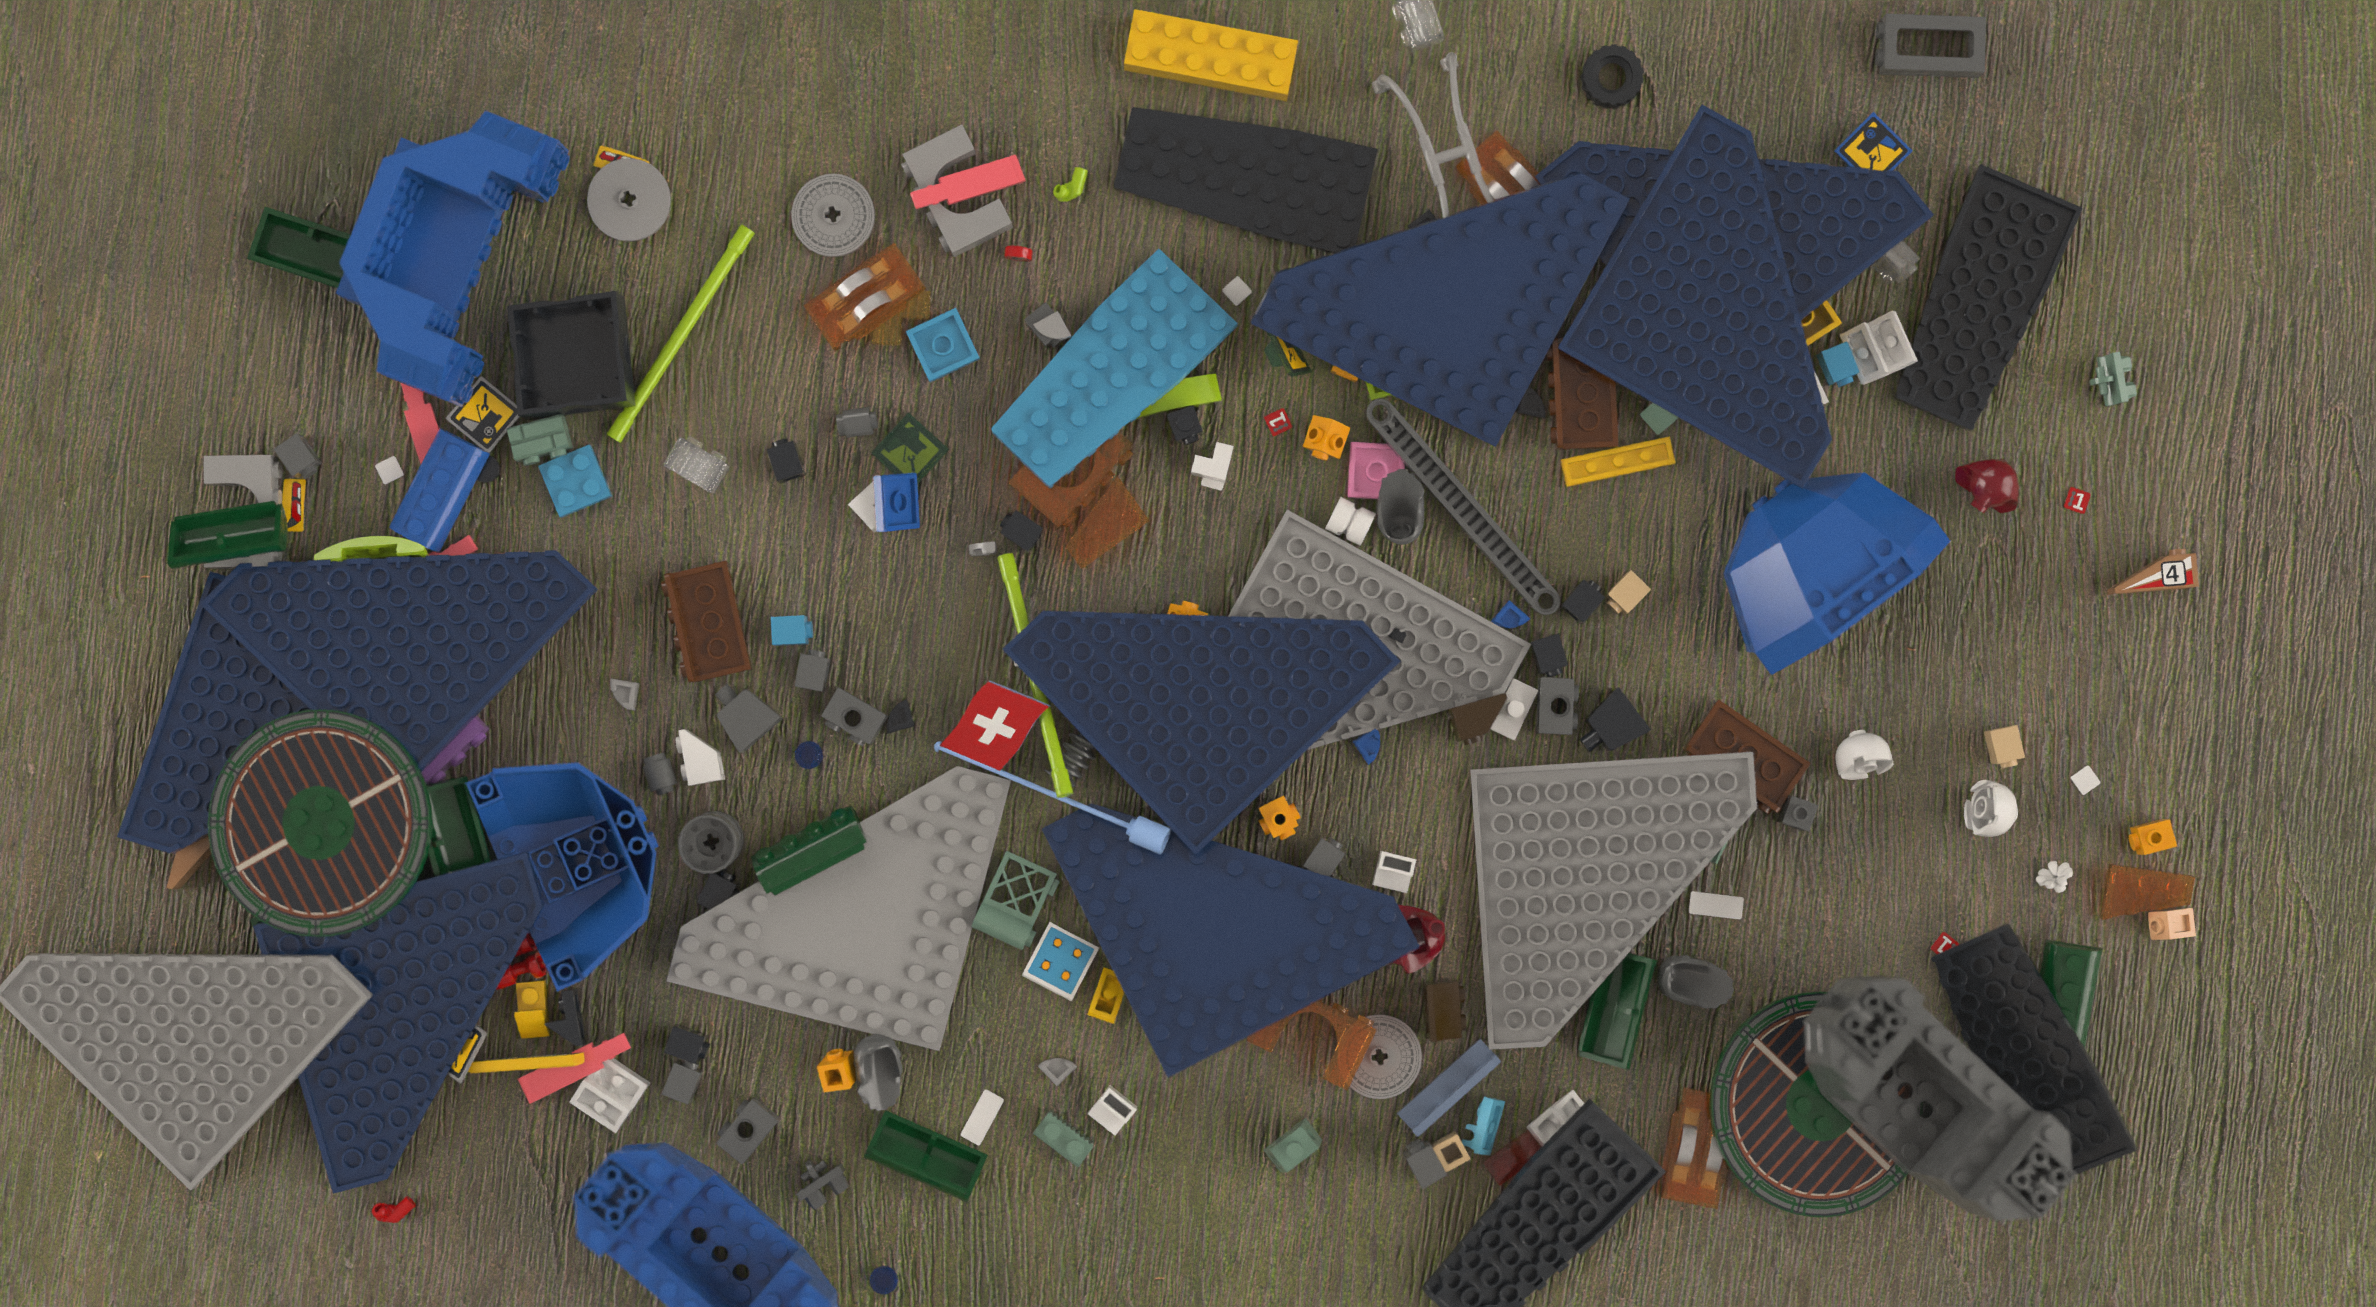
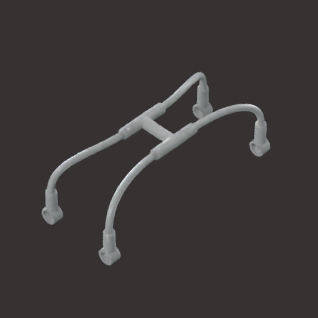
[1372,52,1494,218]

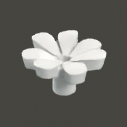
[2036,861,2073,893]

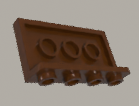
[1547,337,1619,450]
[661,561,752,683]
[1683,699,1811,815]

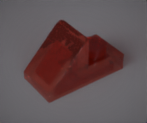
[1483,1129,1541,1186]

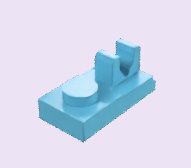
[1462,1097,1505,1156]

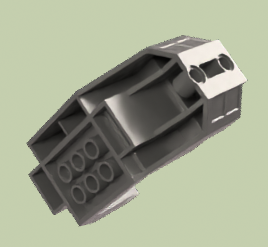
[1804,975,2077,1221]

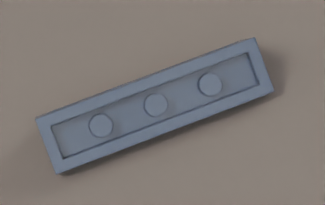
[1397,1038,1501,1137]

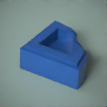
[1490,600,1530,628]
[1353,729,1380,765]

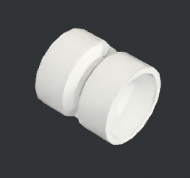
[1325,497,1376,546]

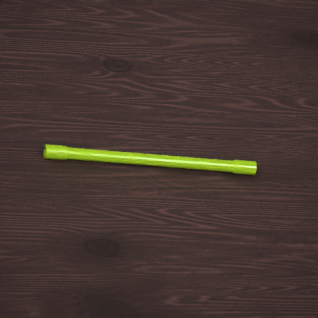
[607,224,755,443]
[997,553,1073,798]

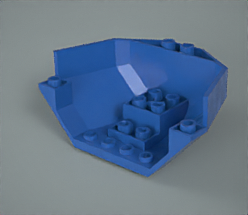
[1723,472,1950,675]
[466,763,659,991]

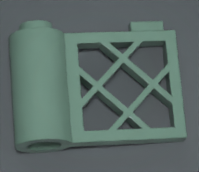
[971,851,1060,950]

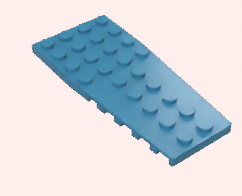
[991,249,1238,488]

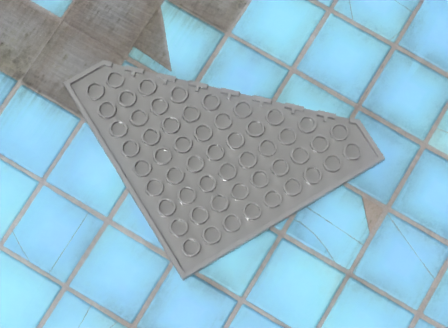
[1228,510,1531,750]
[1471,752,1757,1050]
[667,766,1011,1051]
[0,953,373,1191]

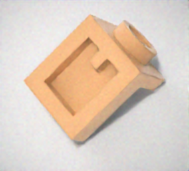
[2148,908,2196,940]

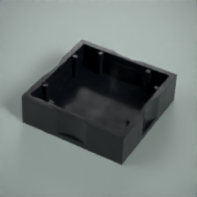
[507,291,636,421]

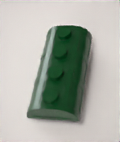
[247,207,351,289]
[167,501,288,569]
[427,776,490,876]
[751,805,867,896]
[2040,939,2103,1048]
[1578,953,1657,1070]
[863,1110,988,1203]

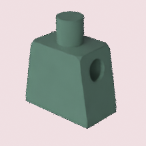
[1263,1117,1322,1173]

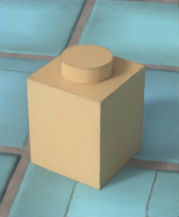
[1605,570,1651,615]
[1984,725,2025,768]
[1431,1131,1471,1172]

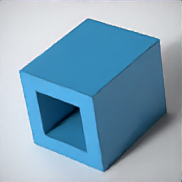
[1816,342,1859,388]
[771,615,813,646]

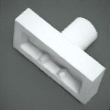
[1490,678,1538,741]

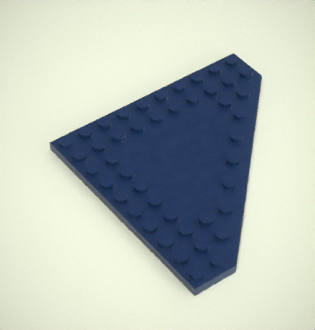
[1558,104,1832,489]
[1535,141,1934,320]
[1251,172,1630,447]
[200,550,598,773]
[117,571,311,854]
[1002,611,1401,855]
[1042,803,1420,1078]
[253,851,544,1194]

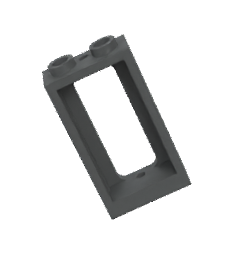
[1875,14,1986,78]

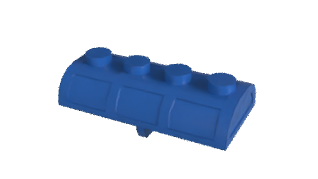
[389,428,490,552]

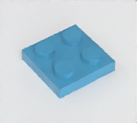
[906,308,980,382]
[538,444,612,518]

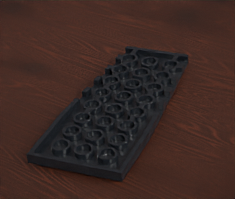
[1114,107,1378,254]
[1894,164,2083,431]
[1931,923,2138,1174]
[1422,1098,1666,1307]

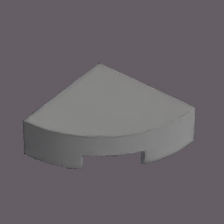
[1033,311,1071,340]
[969,542,997,556]
[610,679,640,711]
[1038,1058,1077,1086]

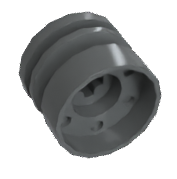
[678,811,744,874]

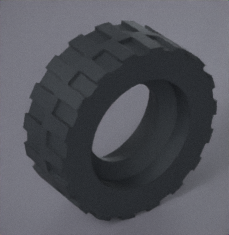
[1581,44,1644,109]

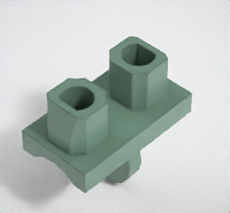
[2089,352,2137,407]

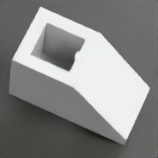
[676,729,725,786]

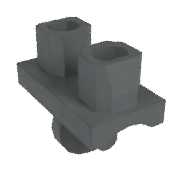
[796,1160,849,1210]

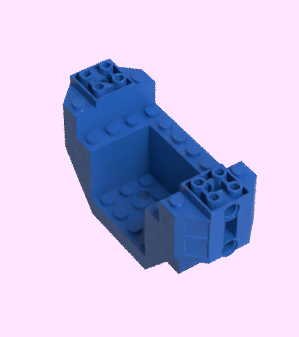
[336,111,570,407]
[573,1142,838,1307]

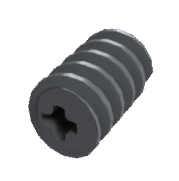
[1044,729,1097,787]

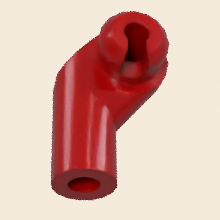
[372,1196,416,1223]

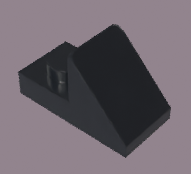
[544,988,587,1046]

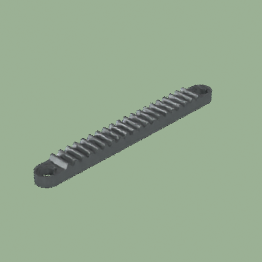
[1366,399,1560,615]

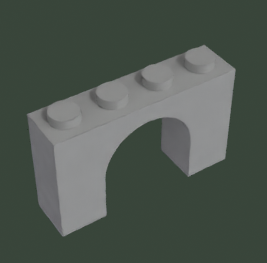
[901,125,1013,257]
[204,455,283,569]

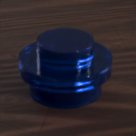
[795,741,823,769]
[870,1266,898,1295]

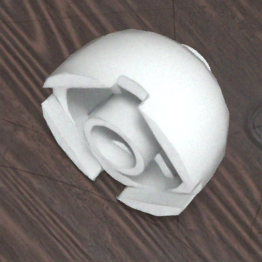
[1835,730,1894,780]
[1964,780,2018,837]

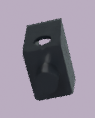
[1579,687,1651,753]

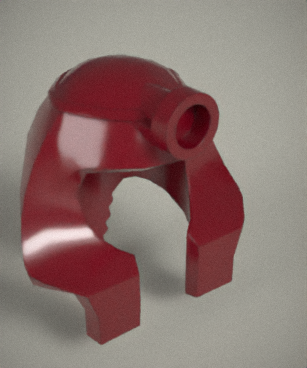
[1955,459,2019,513]
[1388,904,1445,974]

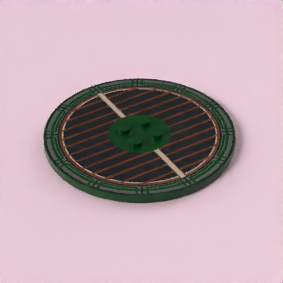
[208,709,433,937]
[1709,991,1925,1217]

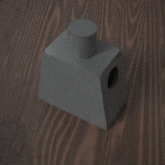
[715,684,783,753]

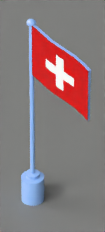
[934,681,1171,854]

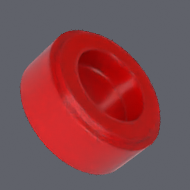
[1004,245,1033,262]

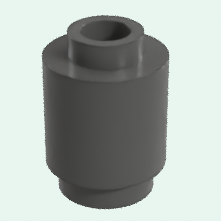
[836,407,878,438]
[643,753,678,796]

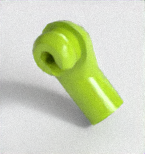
[1053,167,1088,202]

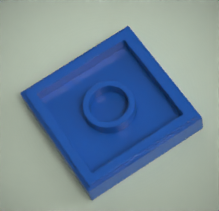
[873,473,920,532]

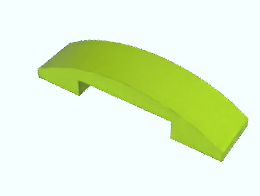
[1135,373,1222,420]
[314,536,429,562]

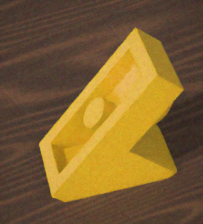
[1087,967,1125,1024]
[514,980,550,1039]

